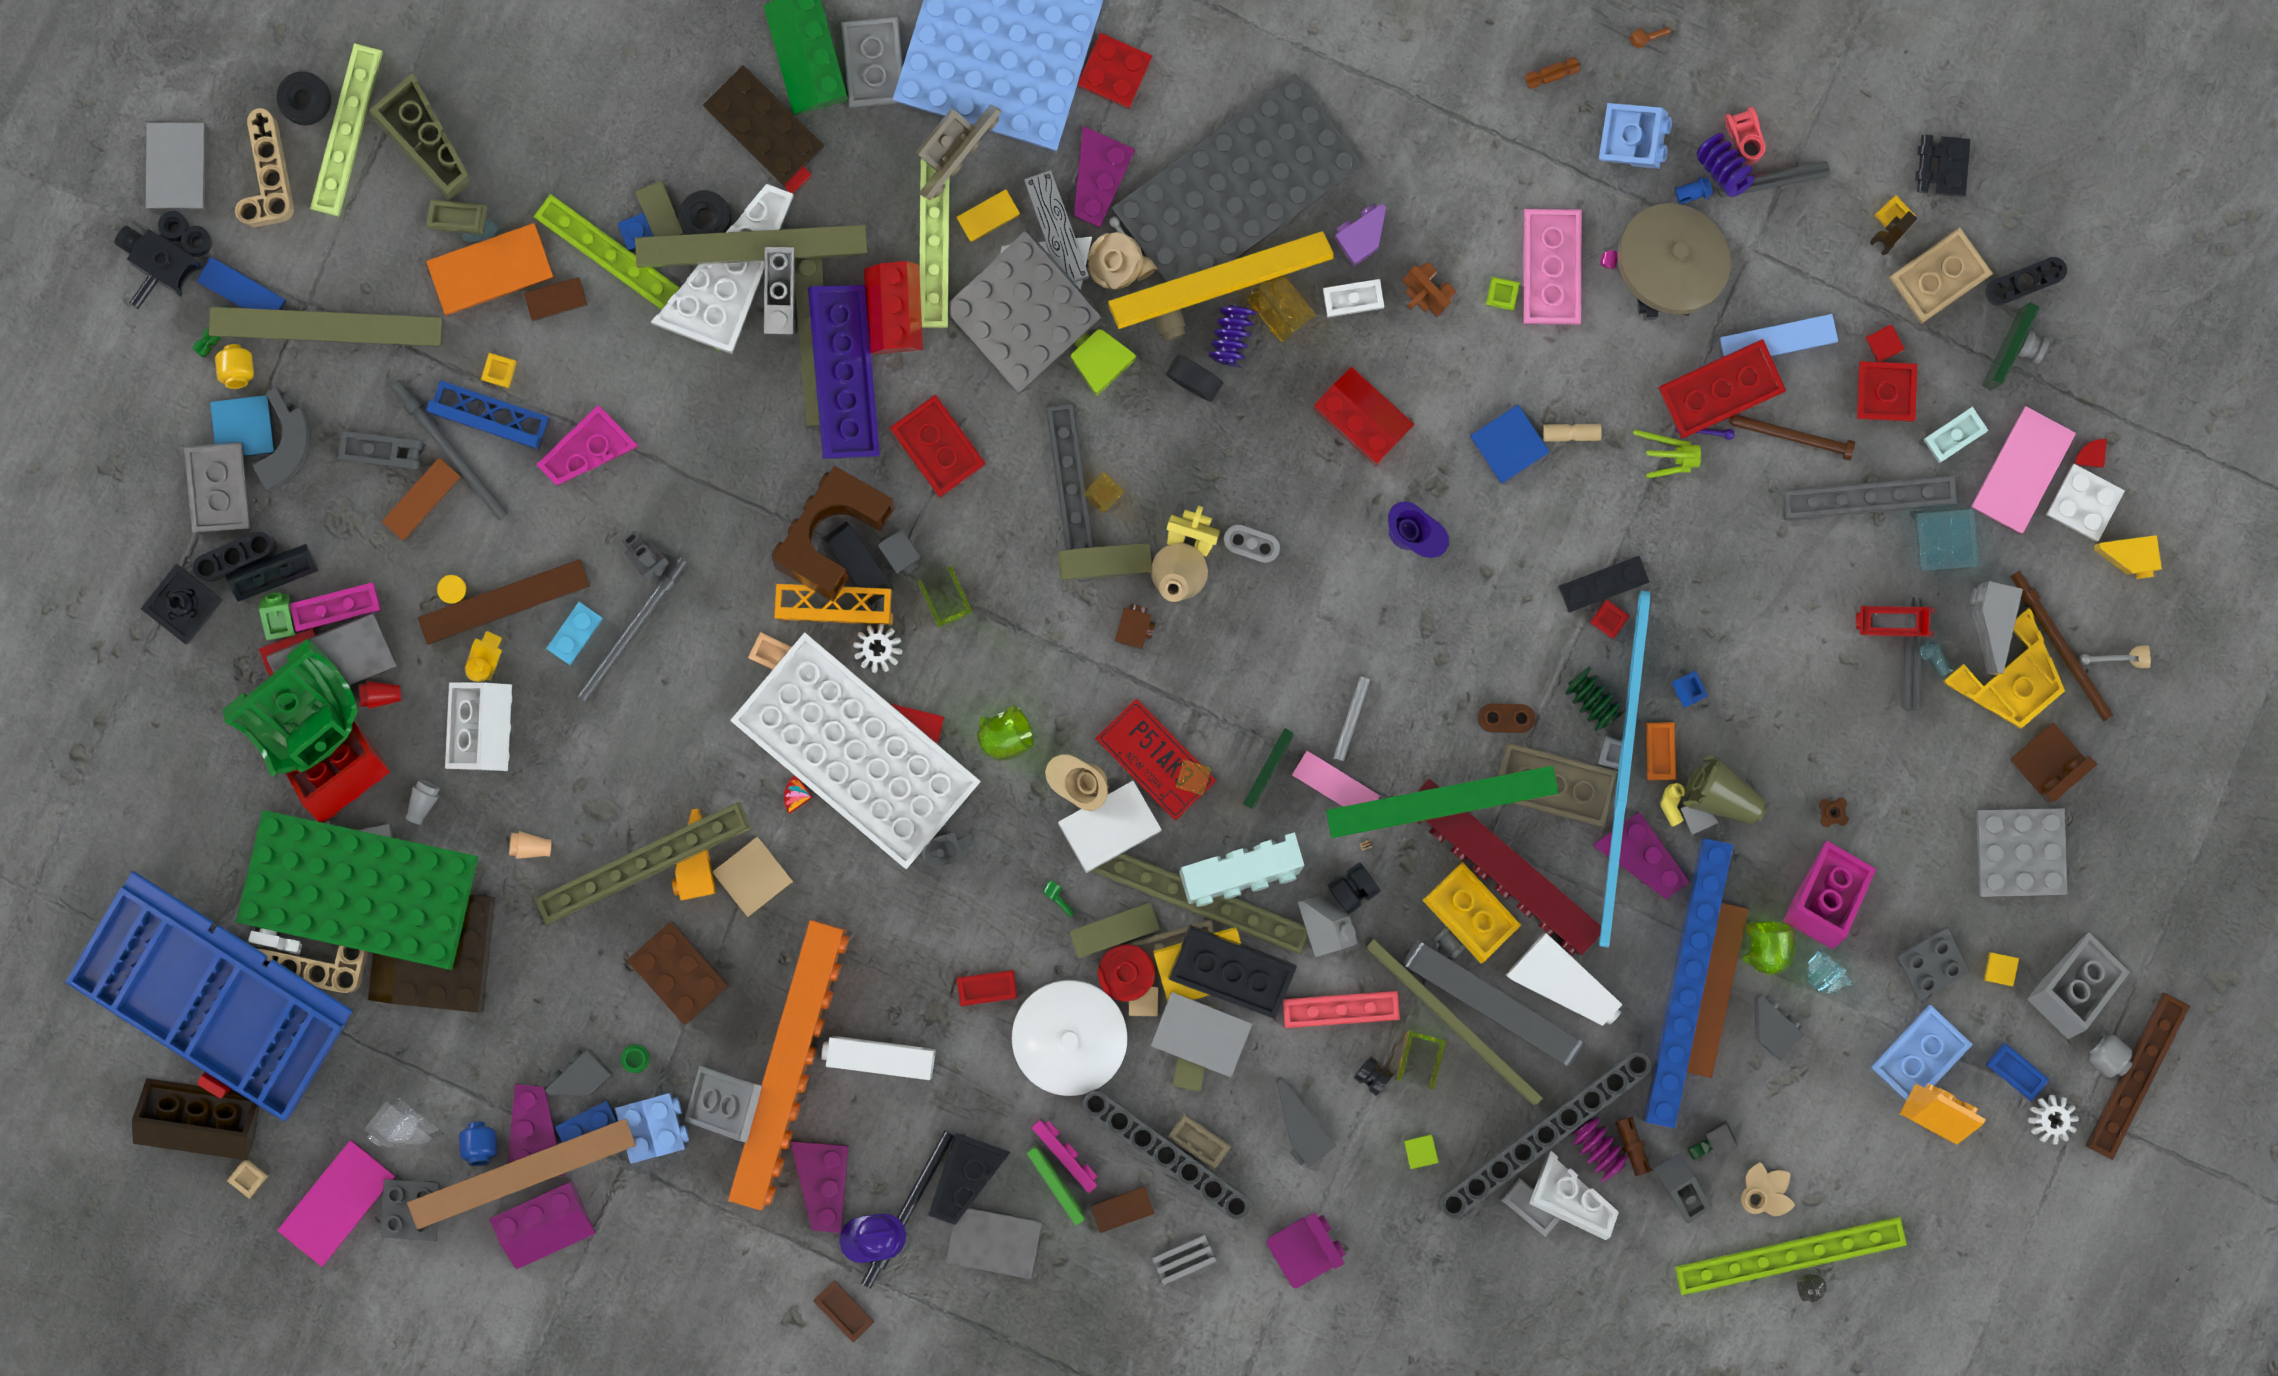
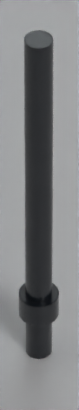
[861,1130,954,1289]

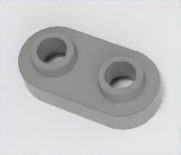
[1224,525,1280,563]

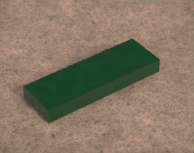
[1243,728,1294,809]

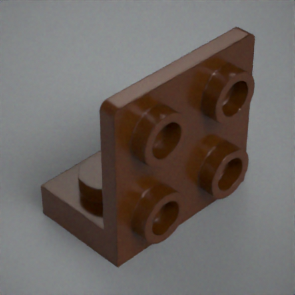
[2011,723,2097,803]

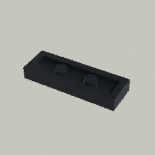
[225,544,318,602]
[1558,556,1649,613]

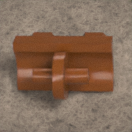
[1401,262,1456,317]

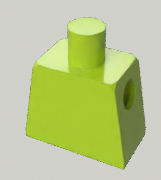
[1070,328,1136,396]

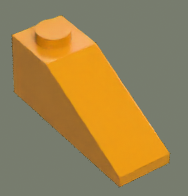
[672,809,717,901]

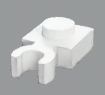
[248,928,302,955]

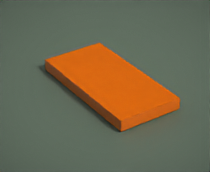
[426,223,554,316]

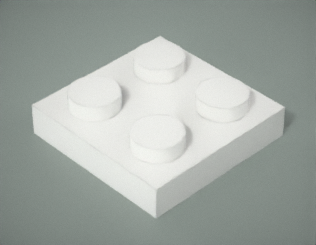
[2046,464,2125,542]

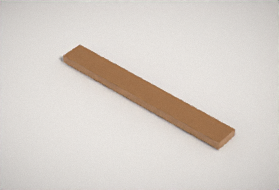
[407,1118,636,1230]

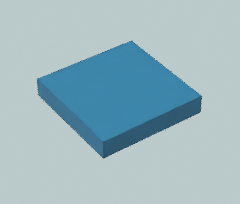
[210,395,275,457]

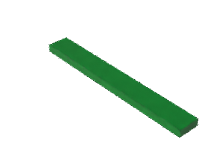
[1326,765,1559,838]

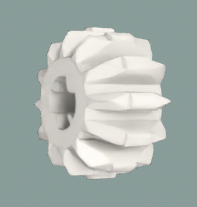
[853,624,902,673]
[2028,1095,2079,1145]

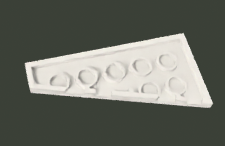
[651,184,794,354]

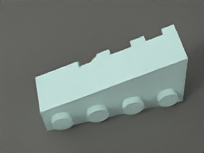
[1179,832,1304,907]

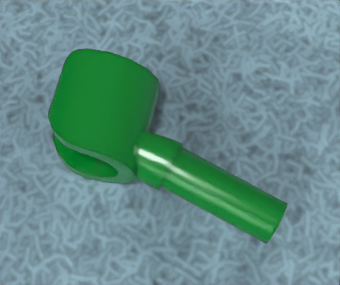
[1043,880,1075,917]

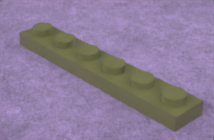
[795,258,824,427]

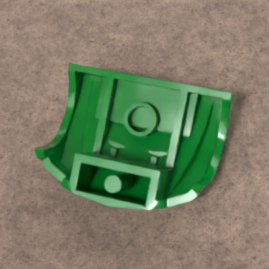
[222,639,358,776]

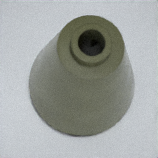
[1683,754,1766,824]

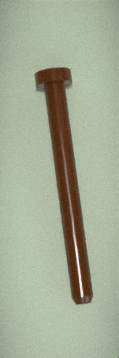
[1729,415,1855,461]

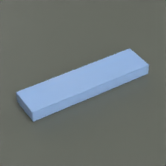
[1719,314,1838,357]

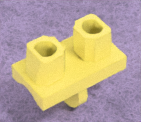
[1166,505,1220,556]

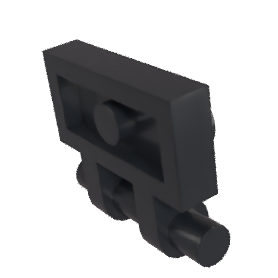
[1915,134,1970,197]

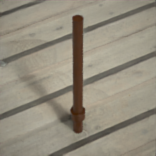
[2010,570,2113,721]

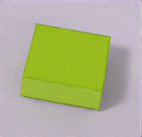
[1485,276,1520,311]
[1403,1134,1439,1169]

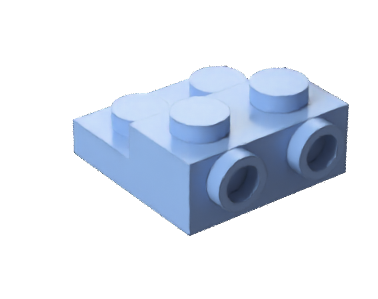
[1599,103,1672,169]
[615,1092,690,1164]

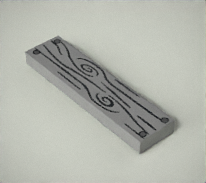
[1024,170,1089,283]

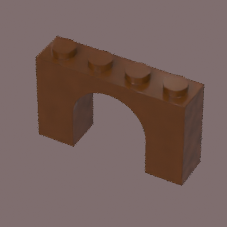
[772,466,895,602]

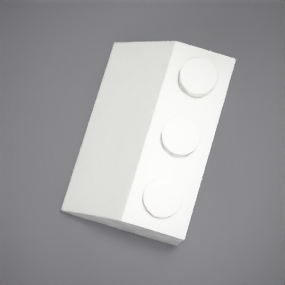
[445,683,512,771]

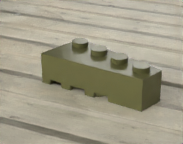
[369,73,470,201]

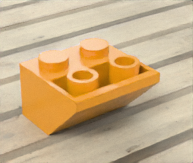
[1899,1083,1986,1145]

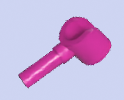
[1600,250,1618,269]

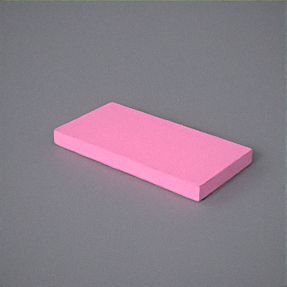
[1523,209,1582,325]
[1970,406,2076,534]

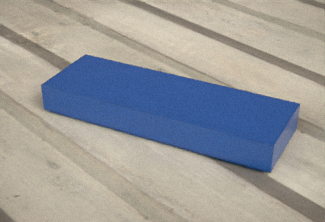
[197,257,287,310]

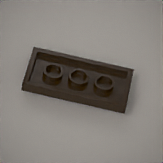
[703,65,825,187]

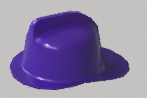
[1388,501,1449,558]
[840,1214,907,1263]

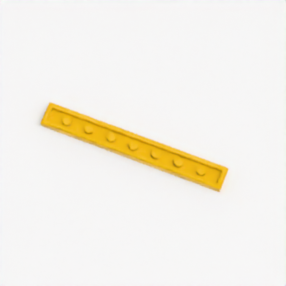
[1108,231,1333,329]

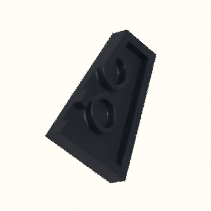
[927,1133,1011,1225]

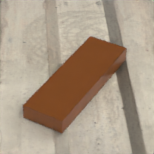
[381,458,462,541]

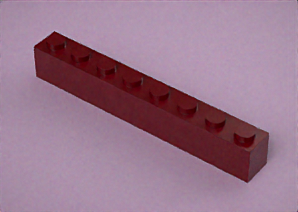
[1417,779,1601,956]

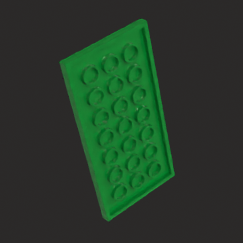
[236,810,479,970]

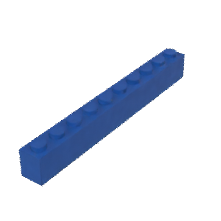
[1643,839,1733,1128]

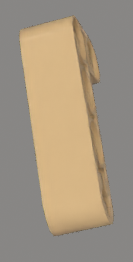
[235,108,294,227]
[257,945,368,993]

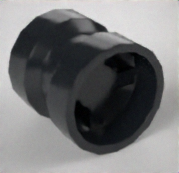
[1353,1056,1394,1096]

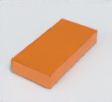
[1645,722,1676,781]

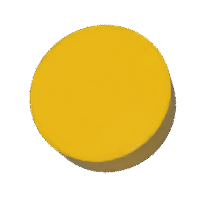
[437,575,467,604]

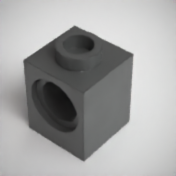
[878,529,922,576]

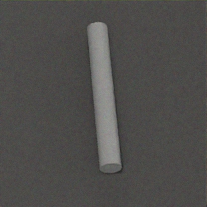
[1333,676,1370,762]

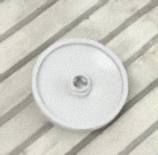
[1012,980,1127,1096]

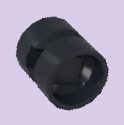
[1327,862,1381,915]

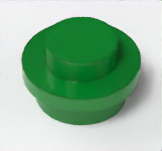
[621,1044,650,1073]

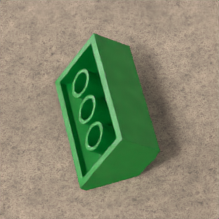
[763,0,848,116]

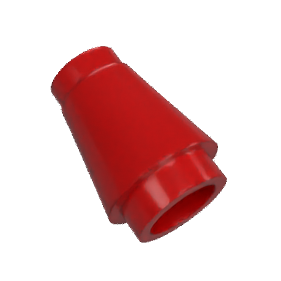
[359,681,401,709]

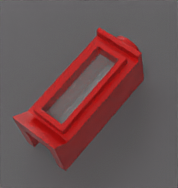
[1856,606,1935,637]

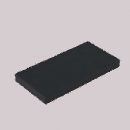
[1168,925,1297,1019]

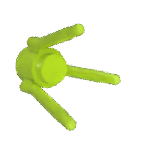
[1633,430,1701,478]

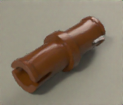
[1615,1116,1652,1177]

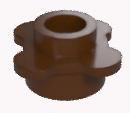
[1818,797,1849,827]

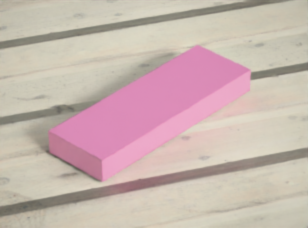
[1292,751,1380,807]

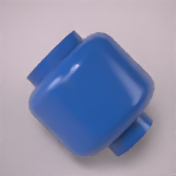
[459,1122,497,1166]

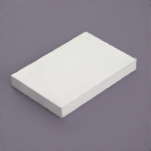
[1058,781,1162,873]

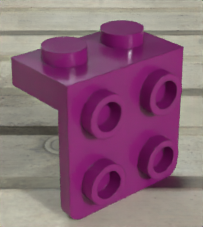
[1267,1211,1346,1288]

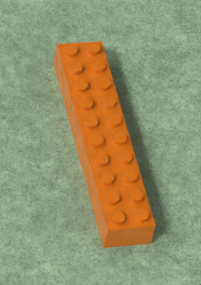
[728,920,850,1211]

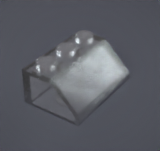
[364,1097,444,1147]

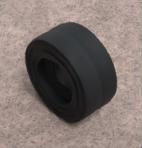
[276,71,331,125]
[678,190,731,235]

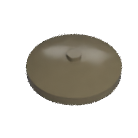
[1617,203,1731,315]

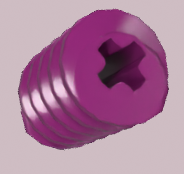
[1568,1117,1628,1183]

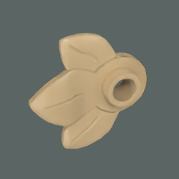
[1741,1162,1795,1216]

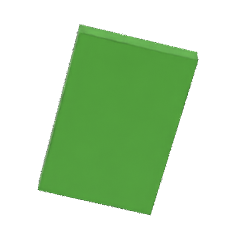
[1027,1145,1085,1226]

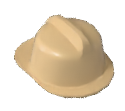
[1045,754,1109,811]

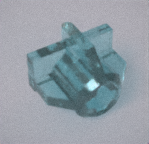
[1806,950,1853,993]

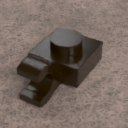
[1870,211,1917,255]

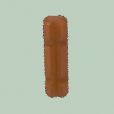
[1525,57,1580,89]

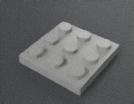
[1976,808,2067,897]

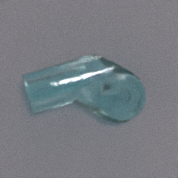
[1919,641,1953,678]

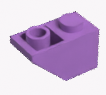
[1334,203,1386,267]

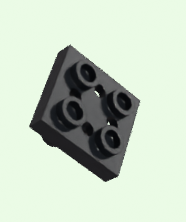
[141,564,223,645]

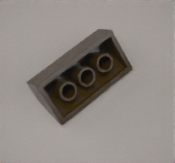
[132,1078,259,1160]

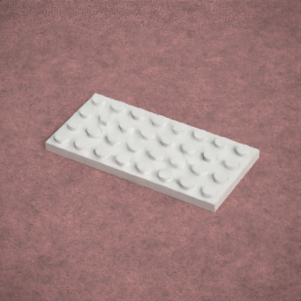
[730,632,981,869]

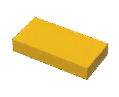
[956,189,1020,243]

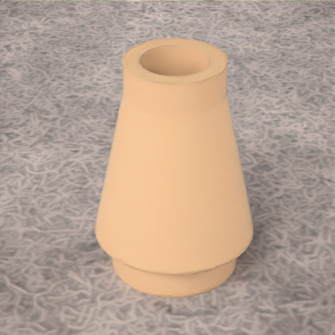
[509,831,552,859]

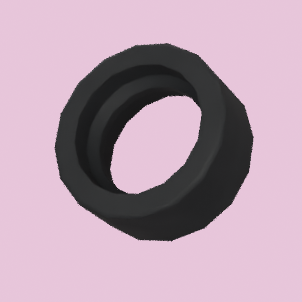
[1166,355,1223,402]

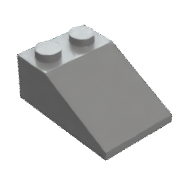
[1970,581,2023,676]
[2027,932,2130,1039]

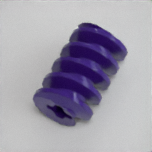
[1697,133,1755,197]
[1208,305,1257,368]

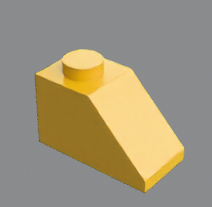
[2094,535,2162,579]

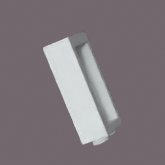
[822,1036,936,1080]

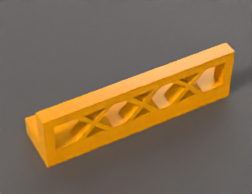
[774,584,893,625]

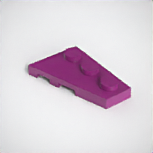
[1074,126,1135,228]
[1592,812,1690,899]
[508,1084,566,1176]
[790,1141,849,1233]

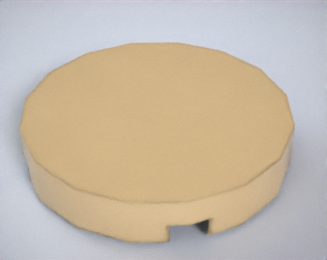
[1087,232,1143,290]

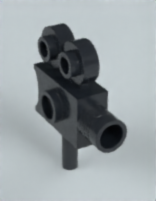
[114,211,212,309]

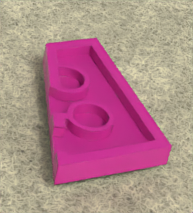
[536,405,639,486]

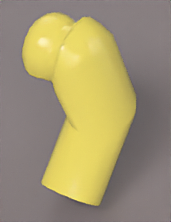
[1660,783,1685,827]

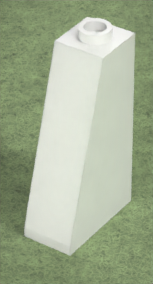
[1505,933,1622,1026]

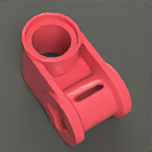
[1724,107,1766,165]

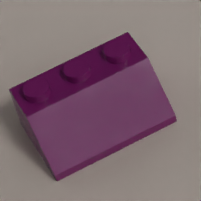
[489,1181,596,1270]

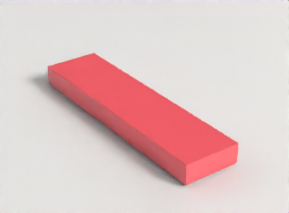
[1283,991,1400,1028]

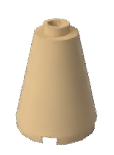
[1151,543,1208,602]

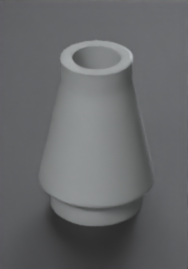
[405,780,440,825]

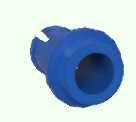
[1675,177,1713,204]

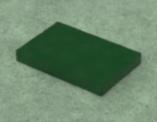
[1982,302,2039,390]

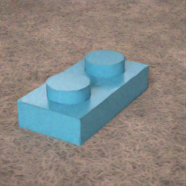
[546,602,604,665]

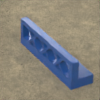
[426,380,550,450]

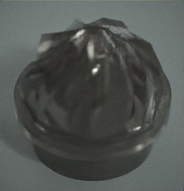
[1797,1273,1826,1303]

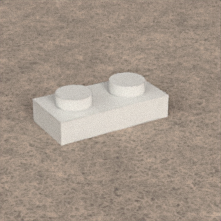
[1323,279,1384,318]

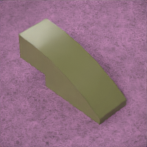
[1057,544,1152,580]
[1069,902,1160,959]

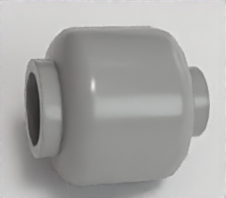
[2088,1035,2133,1077]

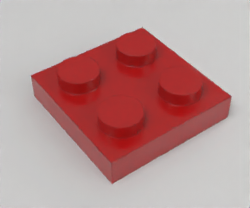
[1077,33,1153,109]
[1856,361,1917,422]

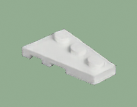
[1529,1151,1619,1240]

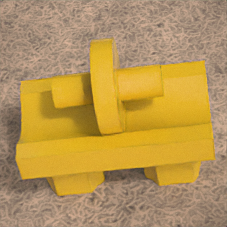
[465,631,502,682]

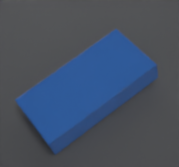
[1986,1043,2050,1102]

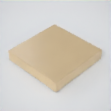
[712,836,794,917]

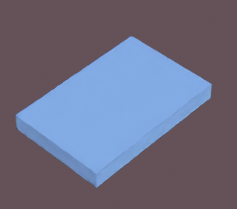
[1870,1005,1973,1101]

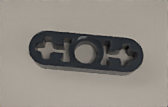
[1986,257,2067,306]

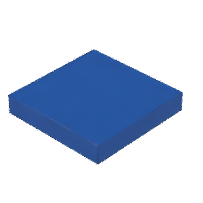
[1470,405,1549,484]

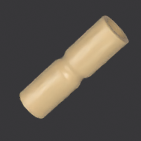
[1543,424,1601,442]

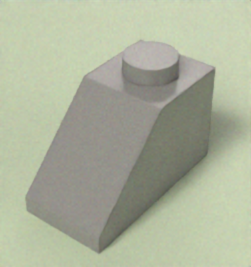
[1298,895,1358,957]

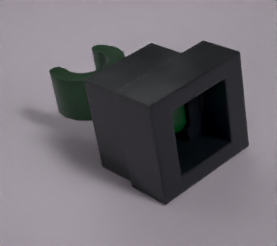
[1688,1121,1738,1160]

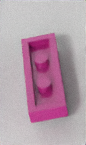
[289,582,382,632]
[1031,1119,1098,1193]

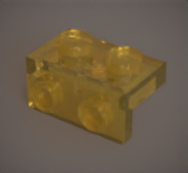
[1247,275,1316,342]

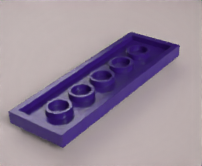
[808,285,880,459]

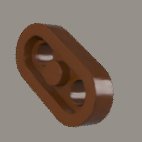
[1477,703,1536,733]

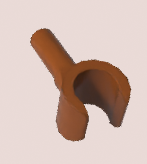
[1629,27,1671,48]

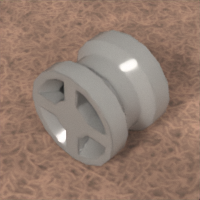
[2017,330,2050,365]

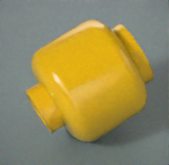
[215,344,254,389]

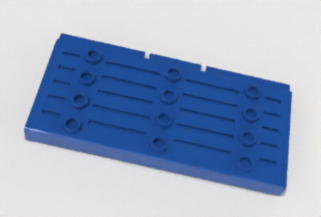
[65,871,353,1122]

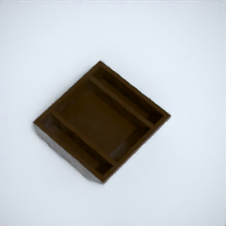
[368,895,496,1013]

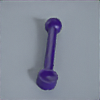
[1675,427,1735,440]

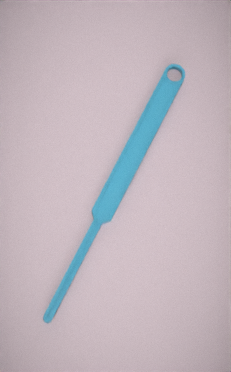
[1599,590,1650,948]

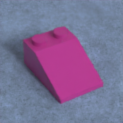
[1783,841,1876,950]

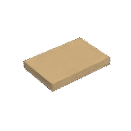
[1888,227,1993,324]

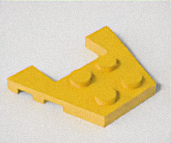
[1943,608,2065,729]

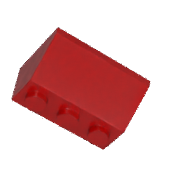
[864,261,923,355]
[1313,366,1415,467]
[285,721,390,823]

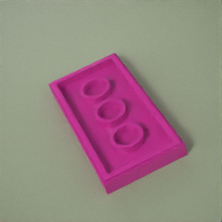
[277,1140,396,1267]

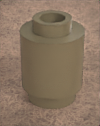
[1153,309,1186,342]

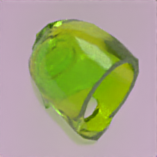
[977,705,1034,761]
[1742,921,1796,976]

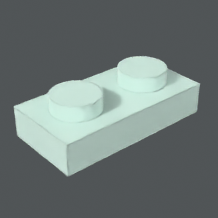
[1923,407,1989,463]

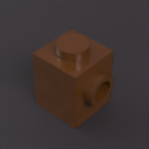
[1115,604,1156,650]

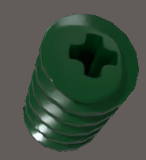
[1565,666,1626,731]

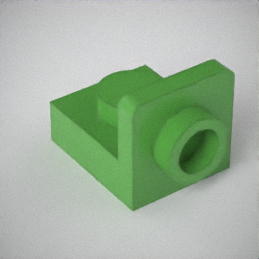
[259,592,296,640]

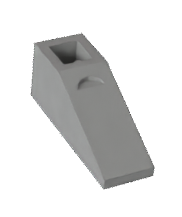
[764,247,796,334]

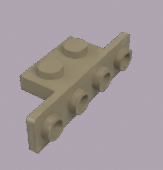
[916,104,1001,200]

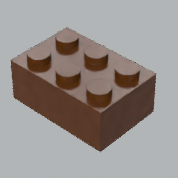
[627,921,730,1025]

